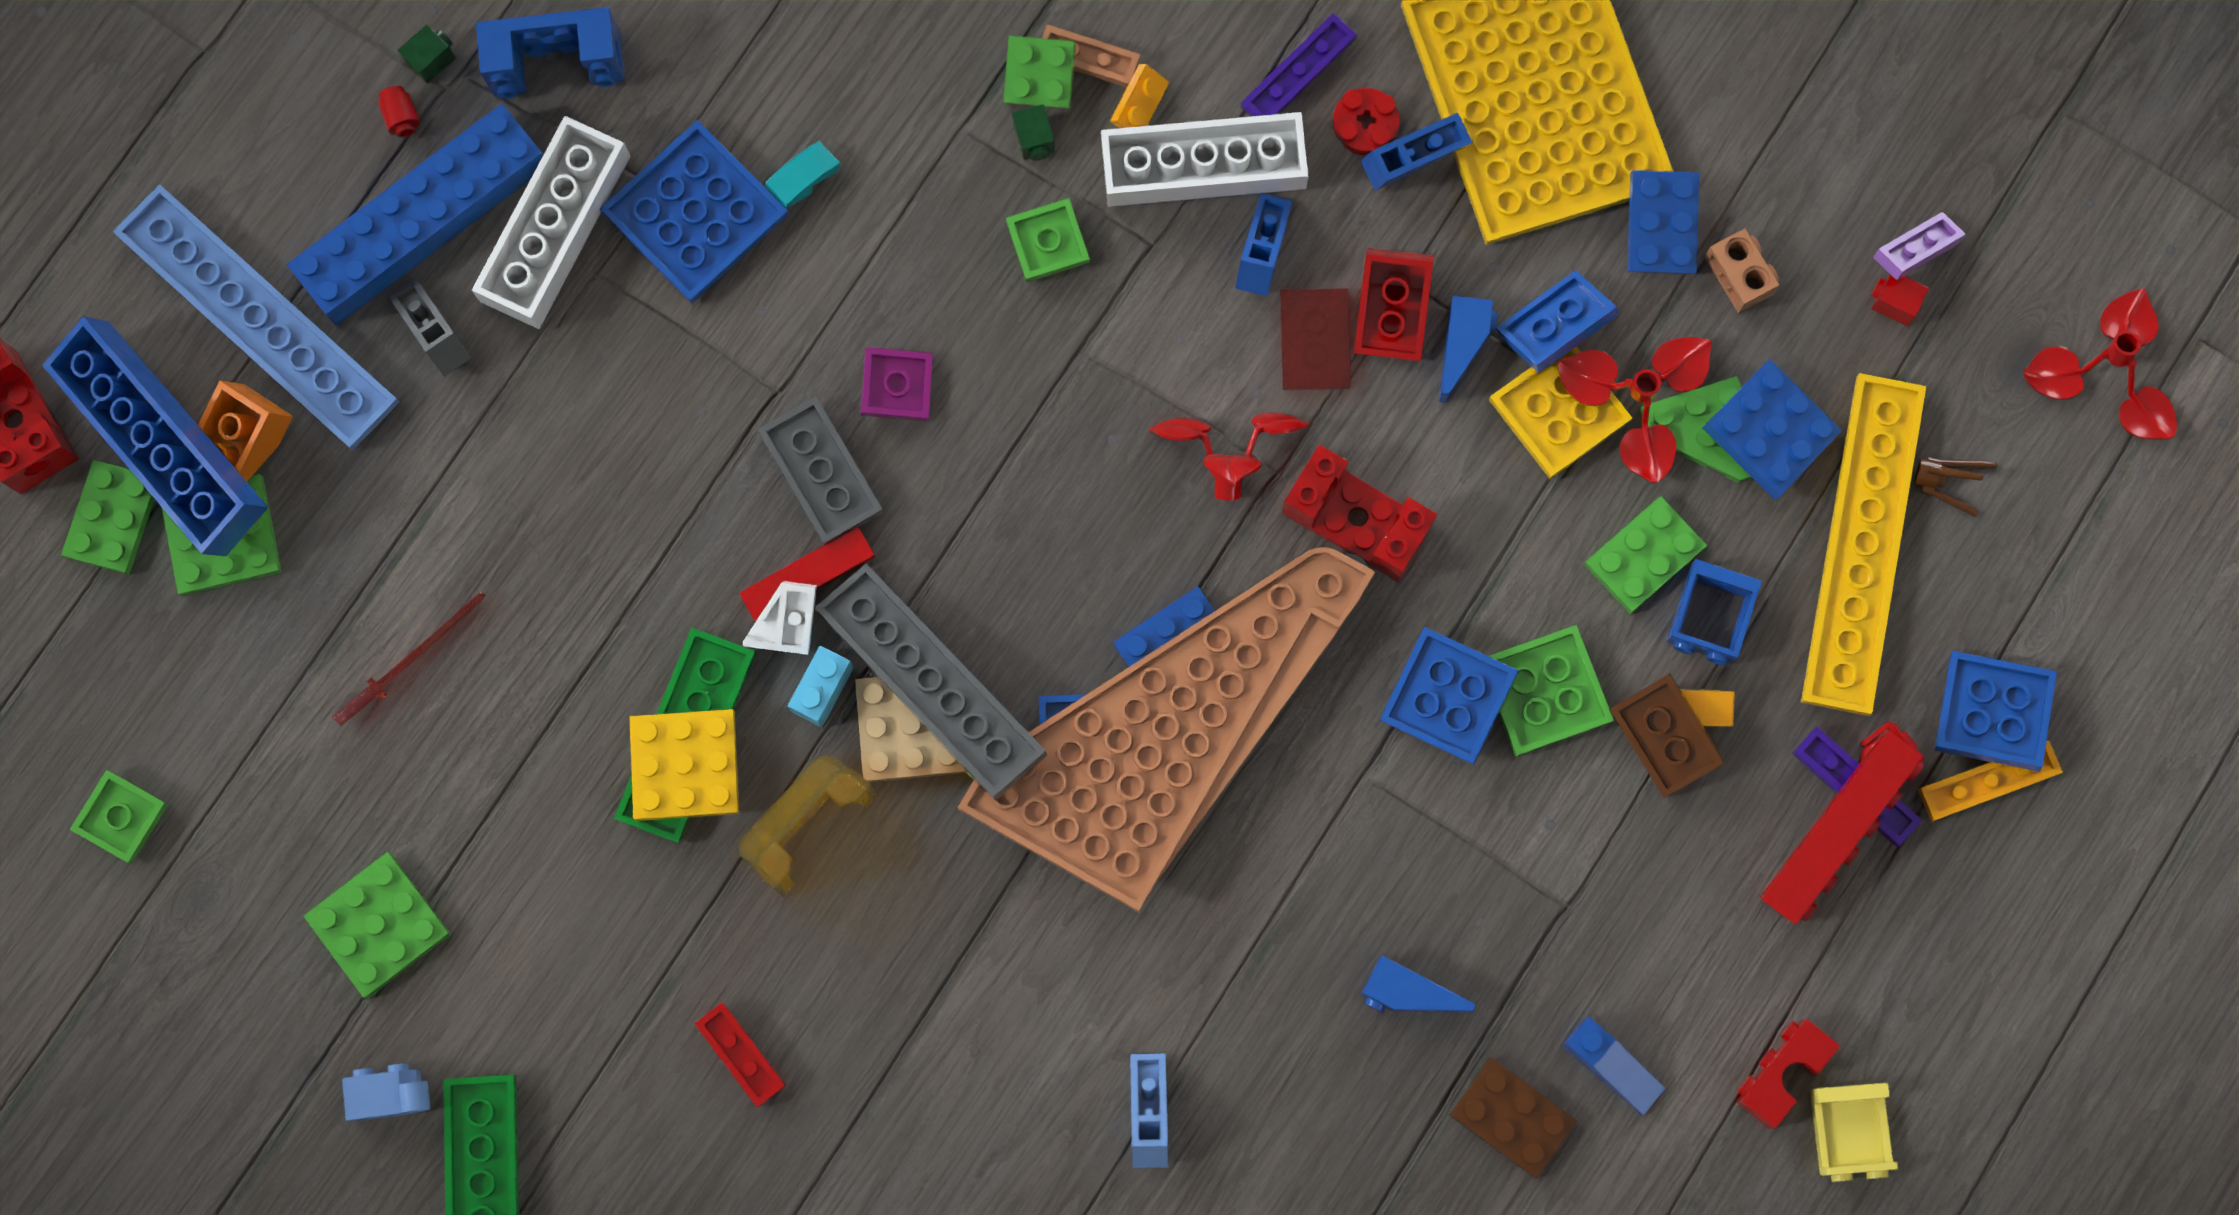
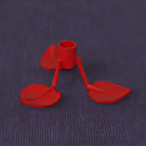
[2023,288,2177,440]
[1558,337,1712,483]
[1149,412,1310,501]

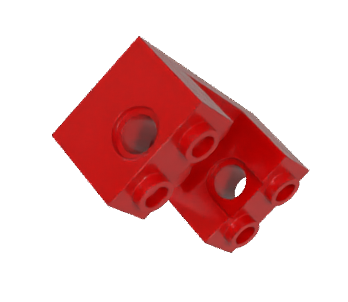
[0,339,79,494]
[1282,444,1438,583]

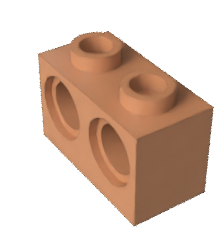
[1705,229,1779,313]

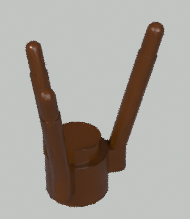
[1914,457,1997,516]

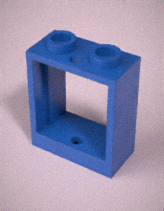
[1666,559,1762,665]

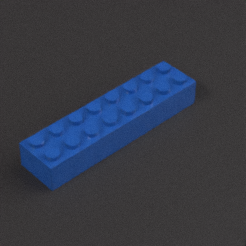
[286,103,543,326]
[42,316,268,556]

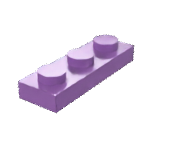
[1873,212,1966,280]

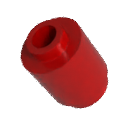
[378,86,420,138]

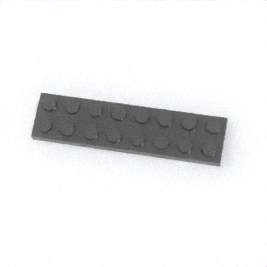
[815,564,1047,801]

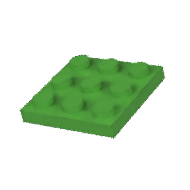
[162,474,282,597]
[1489,625,1614,757]
[303,852,451,999]

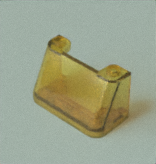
[739,755,878,897]

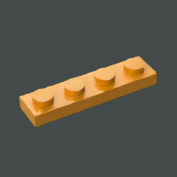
[1918,741,2063,822]

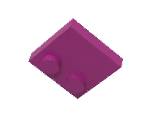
[860,347,933,421]

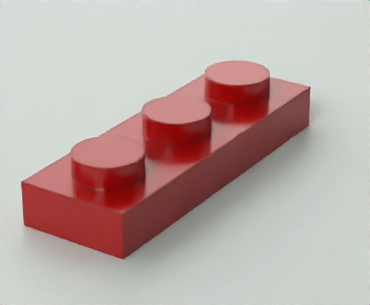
[694,1002,786,1108]

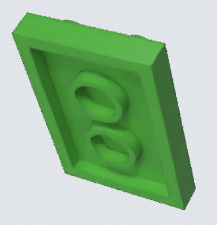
[61,460,155,575]
[1584,496,1707,614]

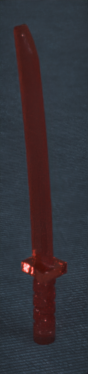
[332,591,485,727]

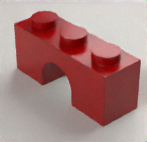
[1736,1018,1840,1129]

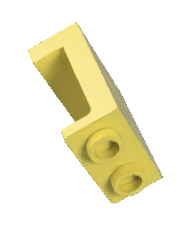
[1810,1083,1898,1182]

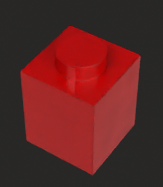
[1871,274,1929,326]

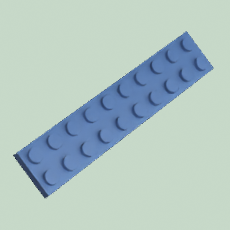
[113,184,400,450]

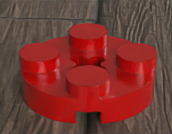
[1332,88,1400,155]

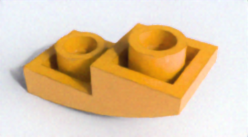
[1681,689,1735,726]

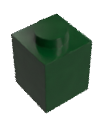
[397,24,456,84]
[1012,104,1055,161]

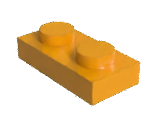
[1110,64,1169,128]

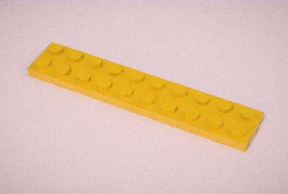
[1801,373,1926,716]

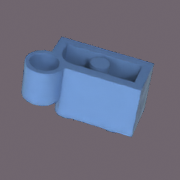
[342,1063,430,1122]

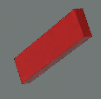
[739,527,876,623]

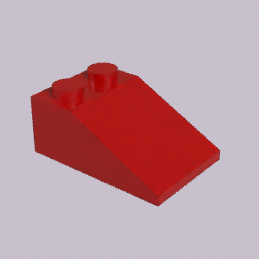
[1354,248,1434,361]

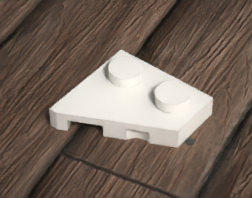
[743,581,817,655]

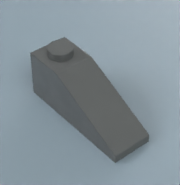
[388,278,472,377]

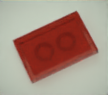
[1280,288,1350,390]

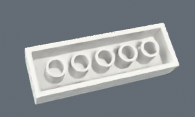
[1101,112,1308,207]
[472,116,631,329]

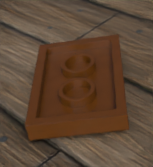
[1609,673,1725,798]
[1449,1057,1577,1179]

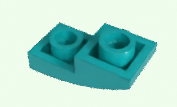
[765,141,840,209]

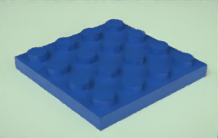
[600,120,789,304]

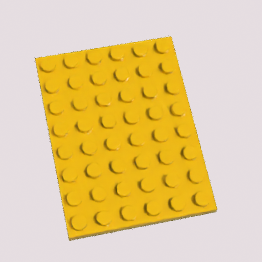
[1401,0,1673,245]

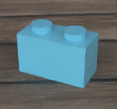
[787,646,854,728]

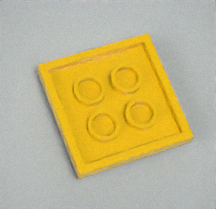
[1489,346,1633,479]
[629,709,739,821]

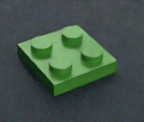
[1003,36,1076,108]
[1006,198,1090,283]
[69,770,169,864]

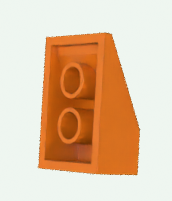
[198,380,293,482]

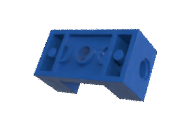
[476,7,625,99]

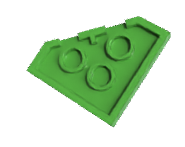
[1640,376,1752,483]

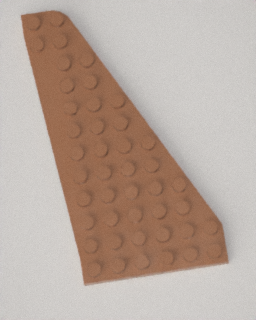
[957,547,1375,913]

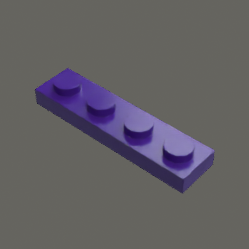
[1241,13,1357,117]
[1792,726,1922,847]

